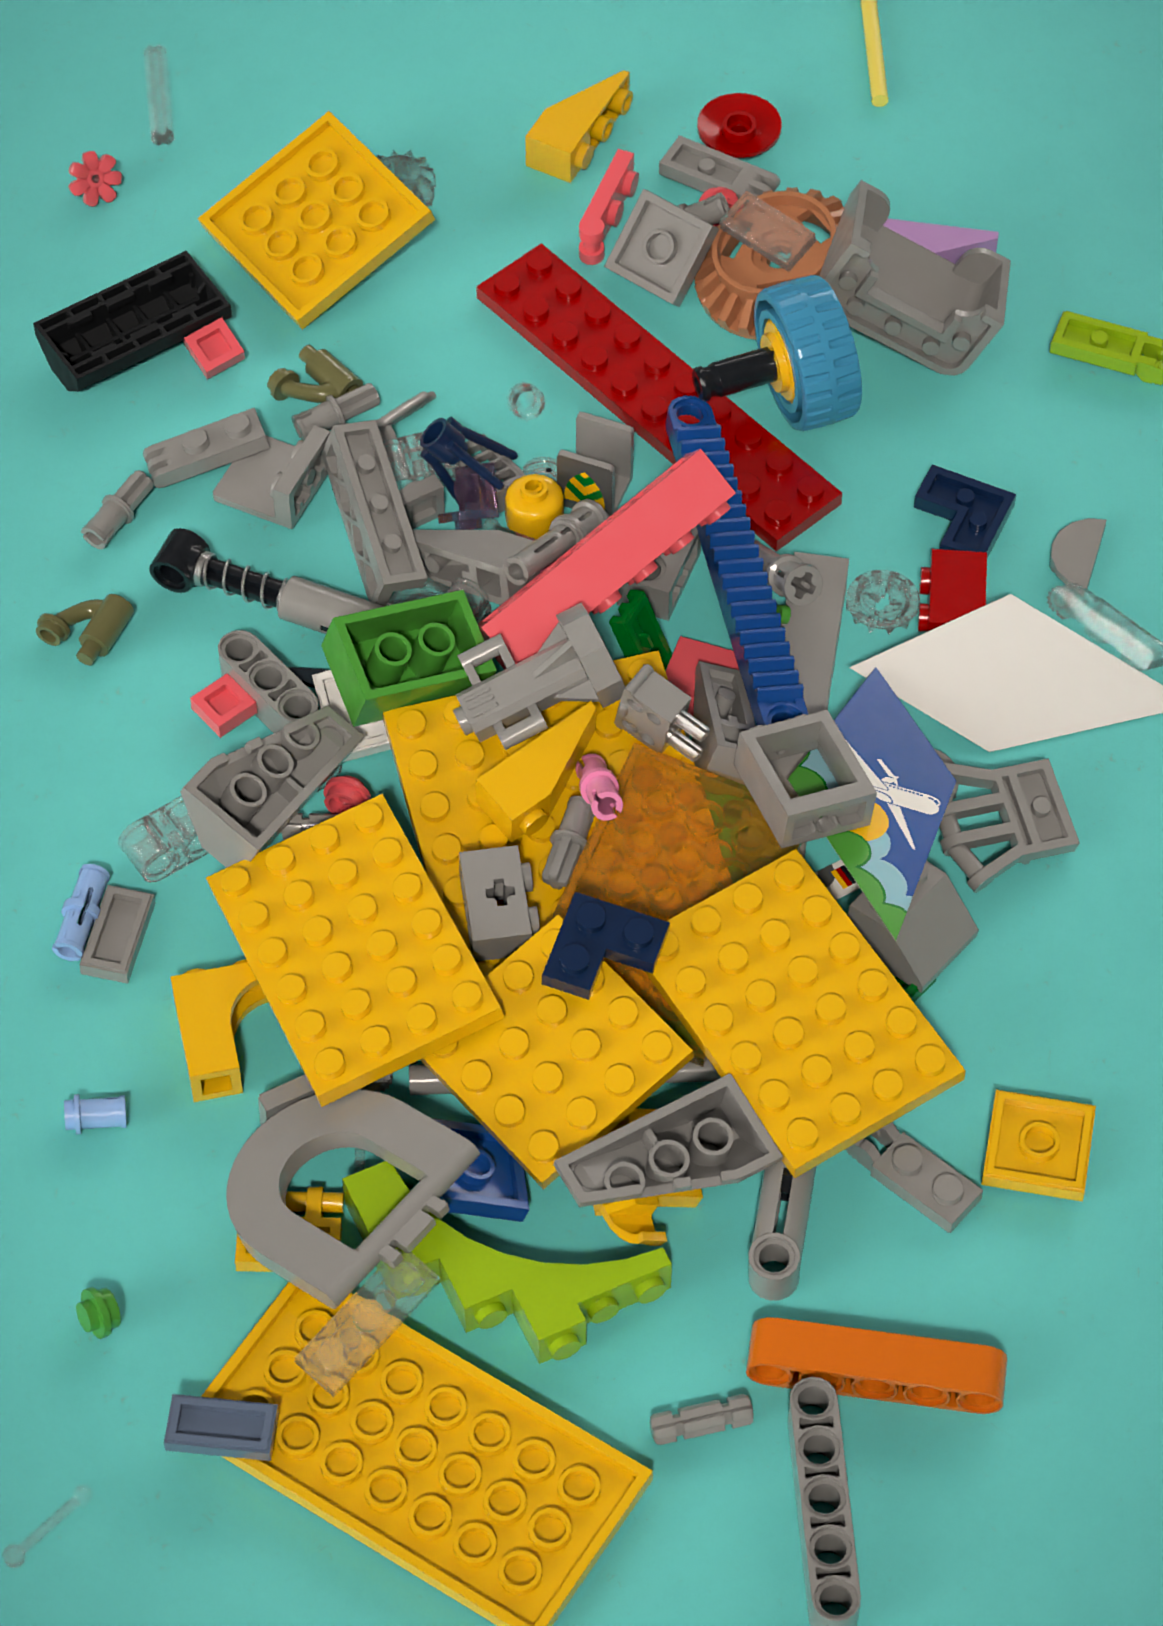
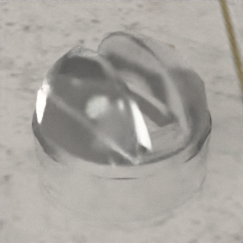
[506,382,545,421]

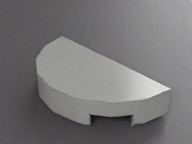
[1050,518,1107,598]

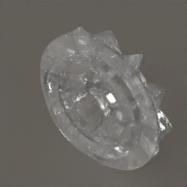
[846,570,920,635]

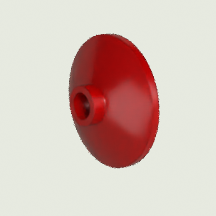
[697,93,782,158]

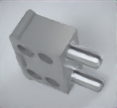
[614,664,710,762]

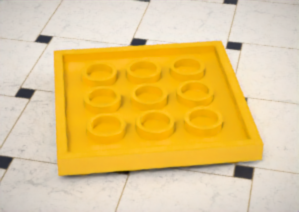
[197,111,435,330]
[420,914,694,1190]

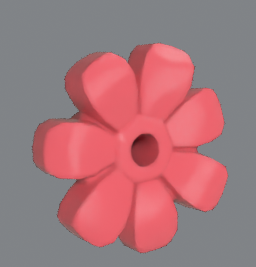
[68,151,122,206]

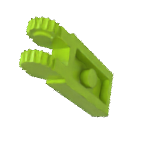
[1050,311,1163,386]

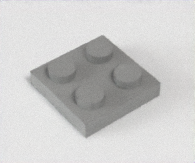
[604,189,719,307]

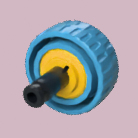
[692,275,862,431]

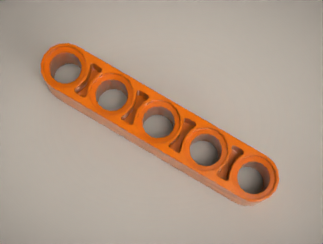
[746,1317,1008,1414]

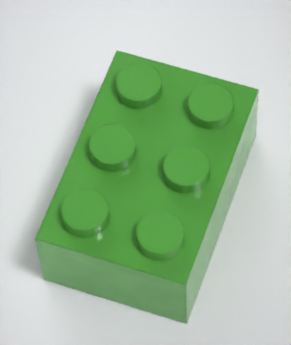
[321,590,497,727]

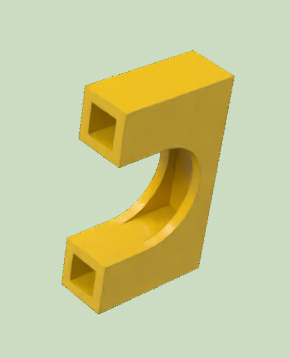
[170,959,268,1102]

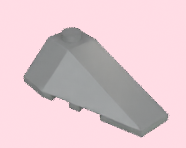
[180,706,365,868]
[553,1073,784,1207]

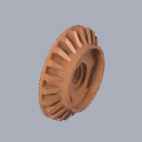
[694,187,845,340]

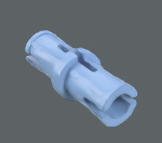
[52,864,110,961]

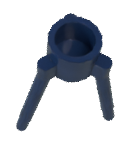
[420,416,518,509]

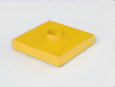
[981,1090,1096,1202]

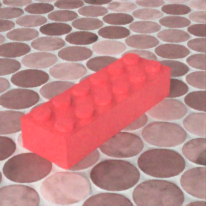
[478,449,736,670]

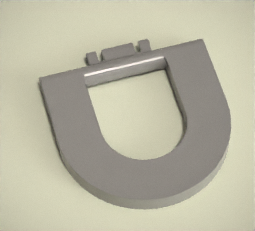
[226,1089,480,1309]

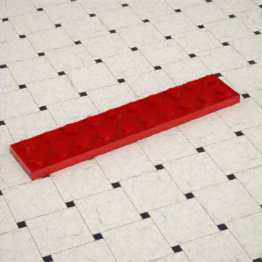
[476,243,843,552]

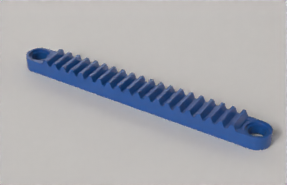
[666,396,808,726]

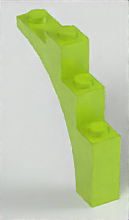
[342,1161,672,1364]

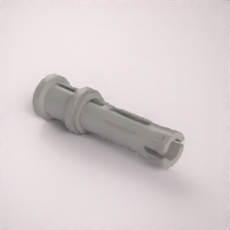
[503,499,608,585]
[755,540,823,606]

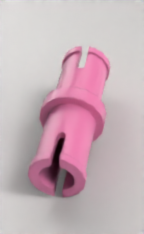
[575,754,623,821]

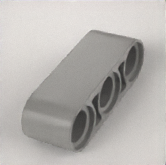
[218,630,319,733]

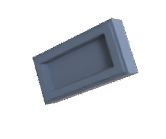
[164,1394,279,1461]

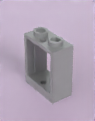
[734,710,877,848]

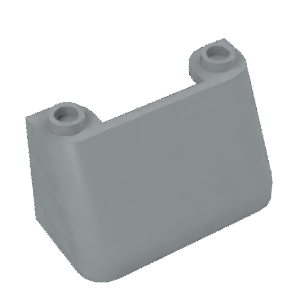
[819,180,1011,376]

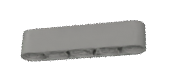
[788,1377,861,1626]

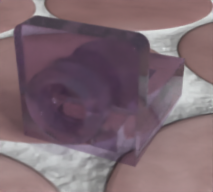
[438,463,499,530]

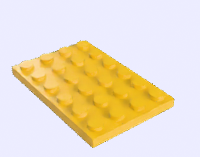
[206,794,505,1107]
[644,849,966,1178]

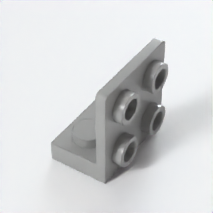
[213,425,330,529]

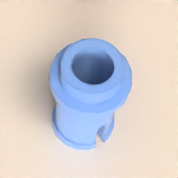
[64,1094,127,1135]

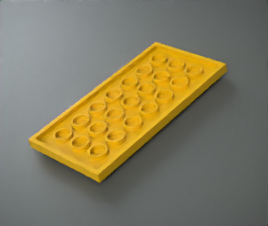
[201,1282,653,1626]

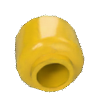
[505,474,564,540]

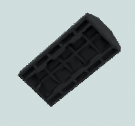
[33,251,232,392]

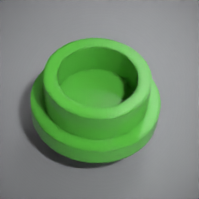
[76,1287,121,1339]

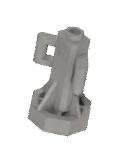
[453,603,625,750]

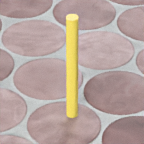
[860,0,889,107]

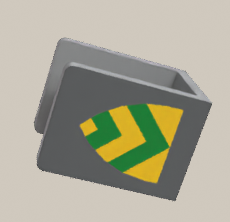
[557,412,634,516]

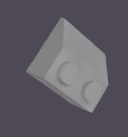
[848,861,979,993]

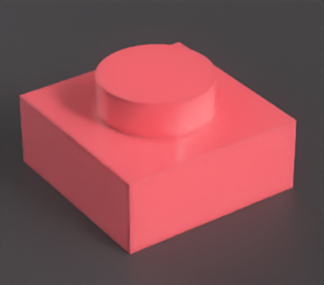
[184,317,245,379]
[190,673,257,738]

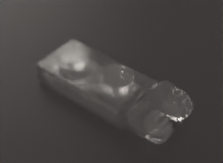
[1046,583,1163,671]

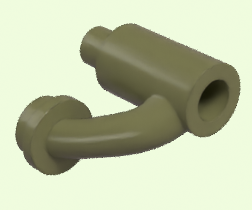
[267,345,363,403]
[36,594,134,666]

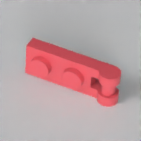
[579,149,639,265]

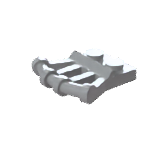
[939,758,1080,893]

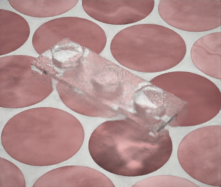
[295,1248,440,1397]

